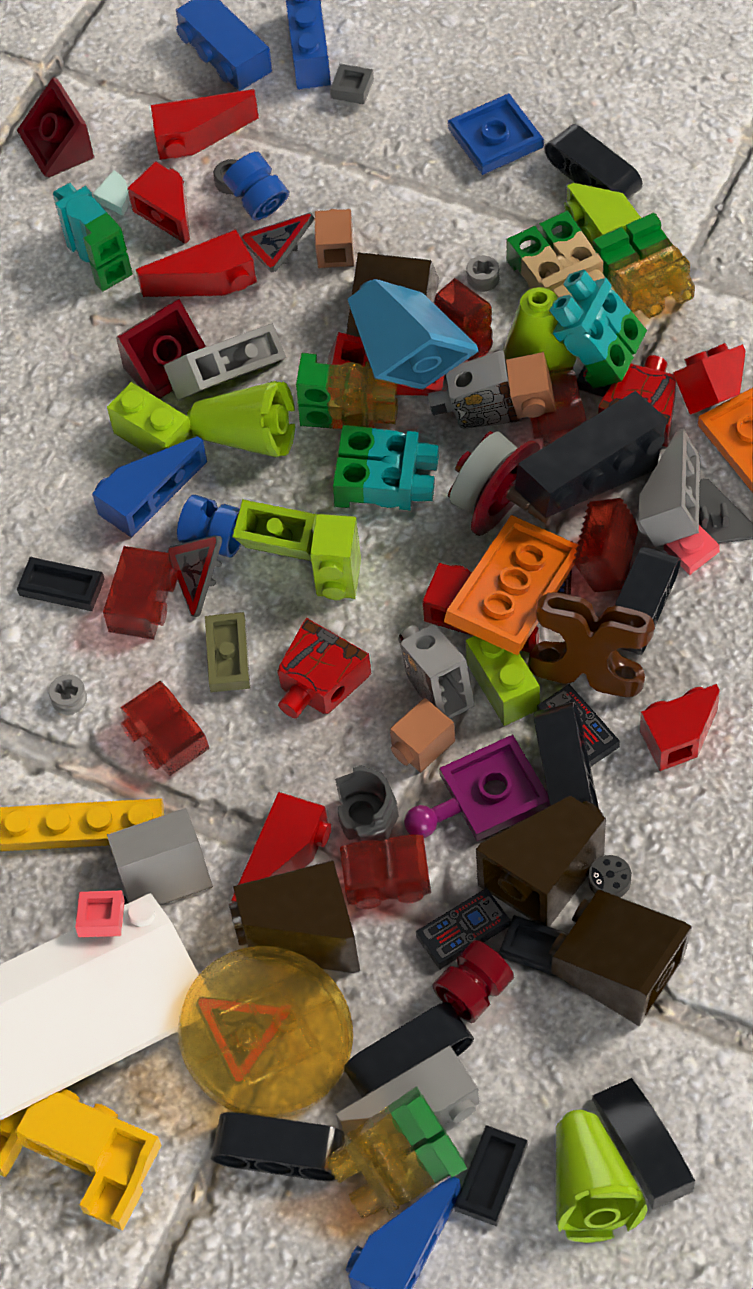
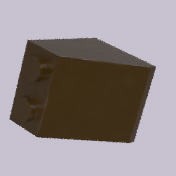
[346,252,439,338]
[476,795,606,927]
[229,860,360,973]
[549,889,692,1027]

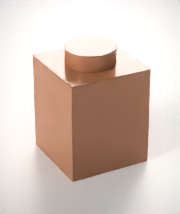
[315,209,354,268]
[506,352,555,419]
[390,698,455,773]

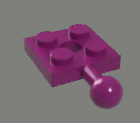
[404,734,550,841]

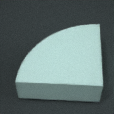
[93,170,129,216]

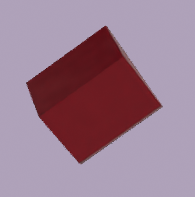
[17,77,94,178]
[116,299,206,399]

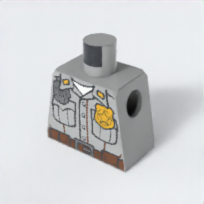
[428,350,521,429]
[398,625,474,719]

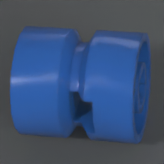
[223,152,290,221]
[177,495,241,558]

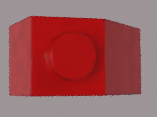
[127,162,190,244]

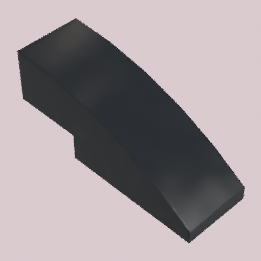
[592,1078,695,1210]

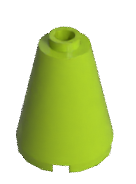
[503,287,577,386]
[187,381,296,457]
[556,1109,648,1243]

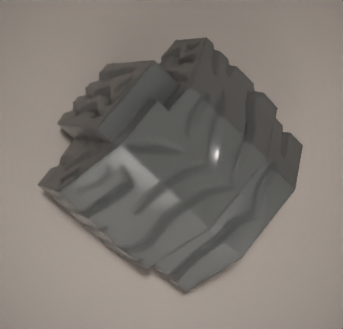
[335,765,399,851]

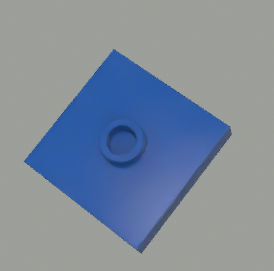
[448,93,544,175]

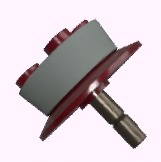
[448,431,552,536]

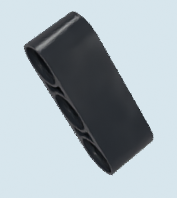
[544,124,643,199]
[614,546,681,655]
[533,702,599,808]
[343,1002,474,1098]
[211,1112,346,1181]

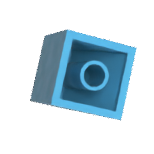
[347,279,479,389]

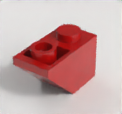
[673,343,746,415]
[640,684,720,771]

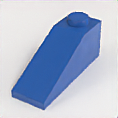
[92,436,207,538]
[346,1176,461,1289]

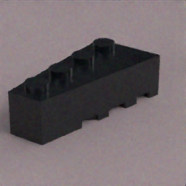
[514,391,667,518]

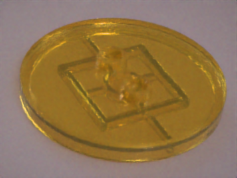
[178,946,353,1118]

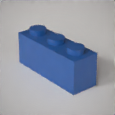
[175,0,272,91]
[286,0,331,90]

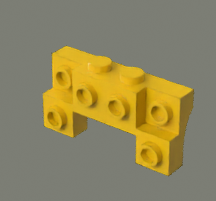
[0,1088,162,1231]

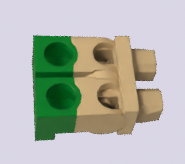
[506,210,605,298]

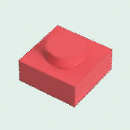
[664,525,720,575]
[75,890,125,937]

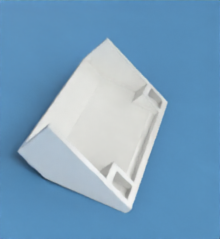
[0,893,211,1120]

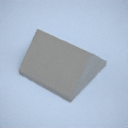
[107,808,213,905]

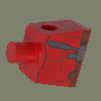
[598,355,676,447]
[278,618,372,719]

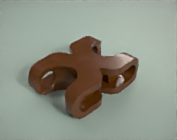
[528,592,655,697]

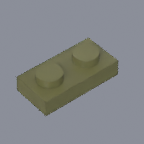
[205,612,250,693]

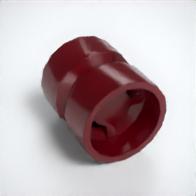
[432,940,514,1023]

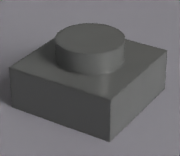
[330,64,374,104]

